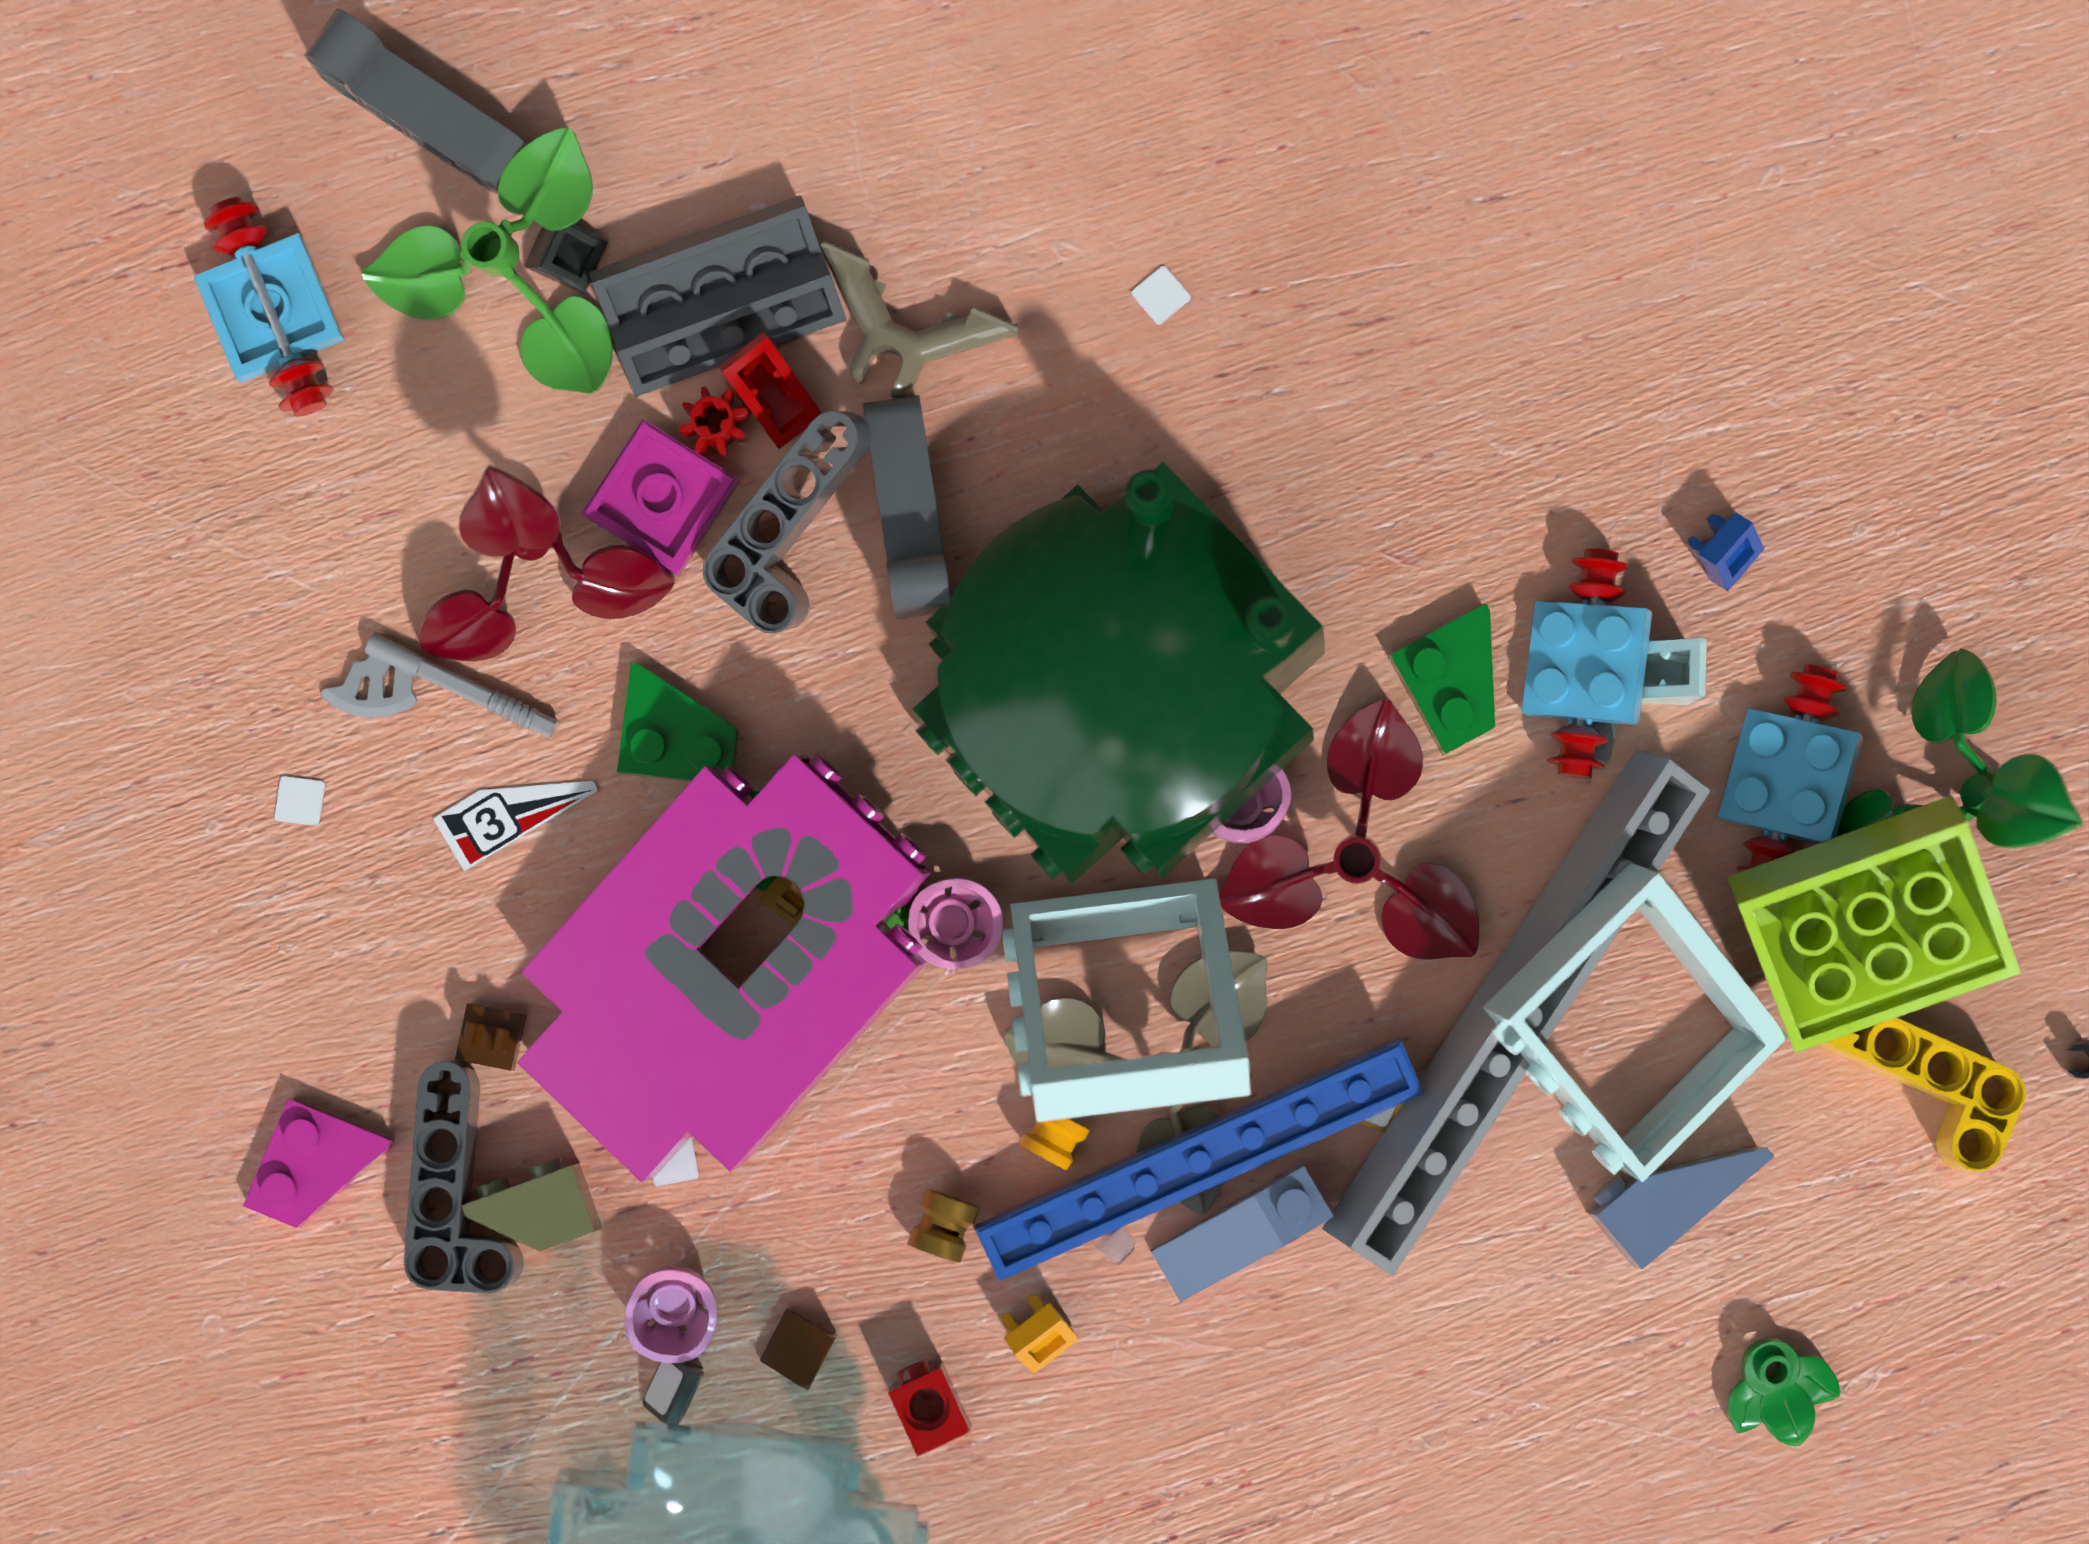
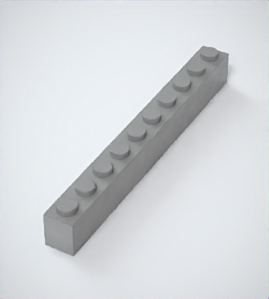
[1322,750,1710,1276]

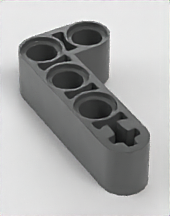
[304,9,527,194]
[863,395,951,620]
[703,411,871,634]
[404,1061,524,1293]

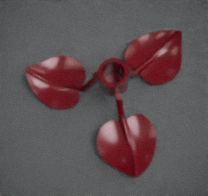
[418,465,675,661]
[1219,699,1479,960]

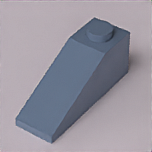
[1587,1146,1774,1270]
[1151,1163,1334,1302]

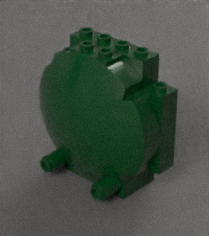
[912,462,1325,884]

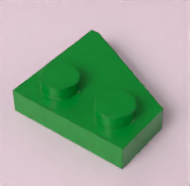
[1388,603,1495,756]
[617,663,739,782]

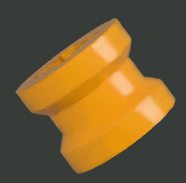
[1018,1112,1090,1171]

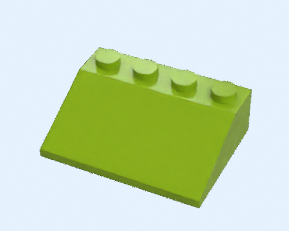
[1727,795,2021,1053]

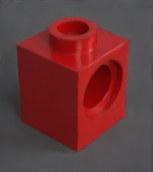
[888,1359,972,1457]

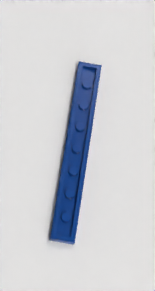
[975,1037,1424,1281]

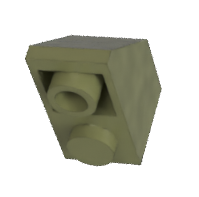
[462,1157,602,1252]

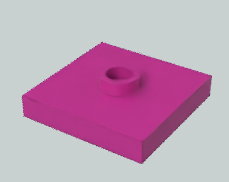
[581,419,740,576]

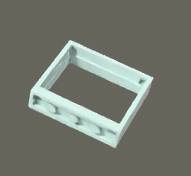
[1483,863,1788,1182]
[1002,878,1250,1122]

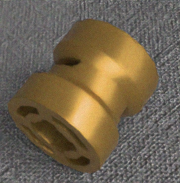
[907,1189,980,1263]

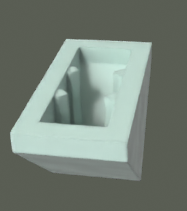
[1641,638,1707,705]

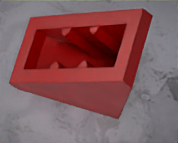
[718,332,822,449]

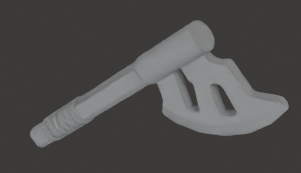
[321,633,559,738]

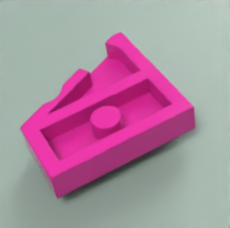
[243,1098,394,1228]

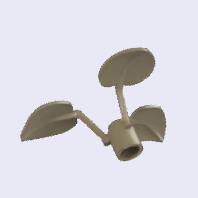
[1005,951,1267,1214]

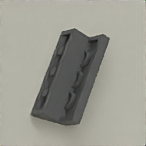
[588,195,847,397]

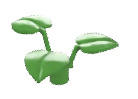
[361,127,613,394]

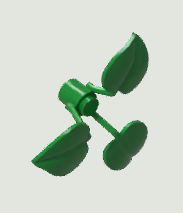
[1836,648,2083,849]

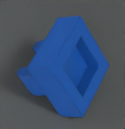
[1688,512,1764,591]

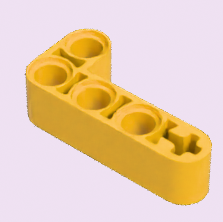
[1818,1018,2026,1172]

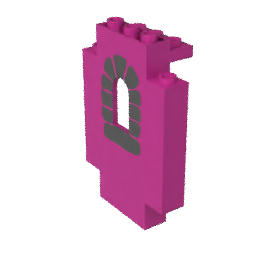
[517,754,932,1183]

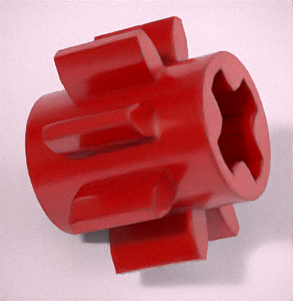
[679,386,750,459]

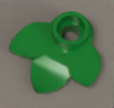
[1727,1338,1840,1447]

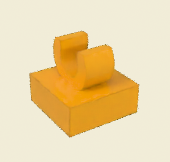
[1002,1294,1079,1374]

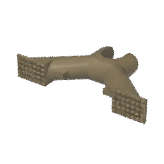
[821,240,1019,398]

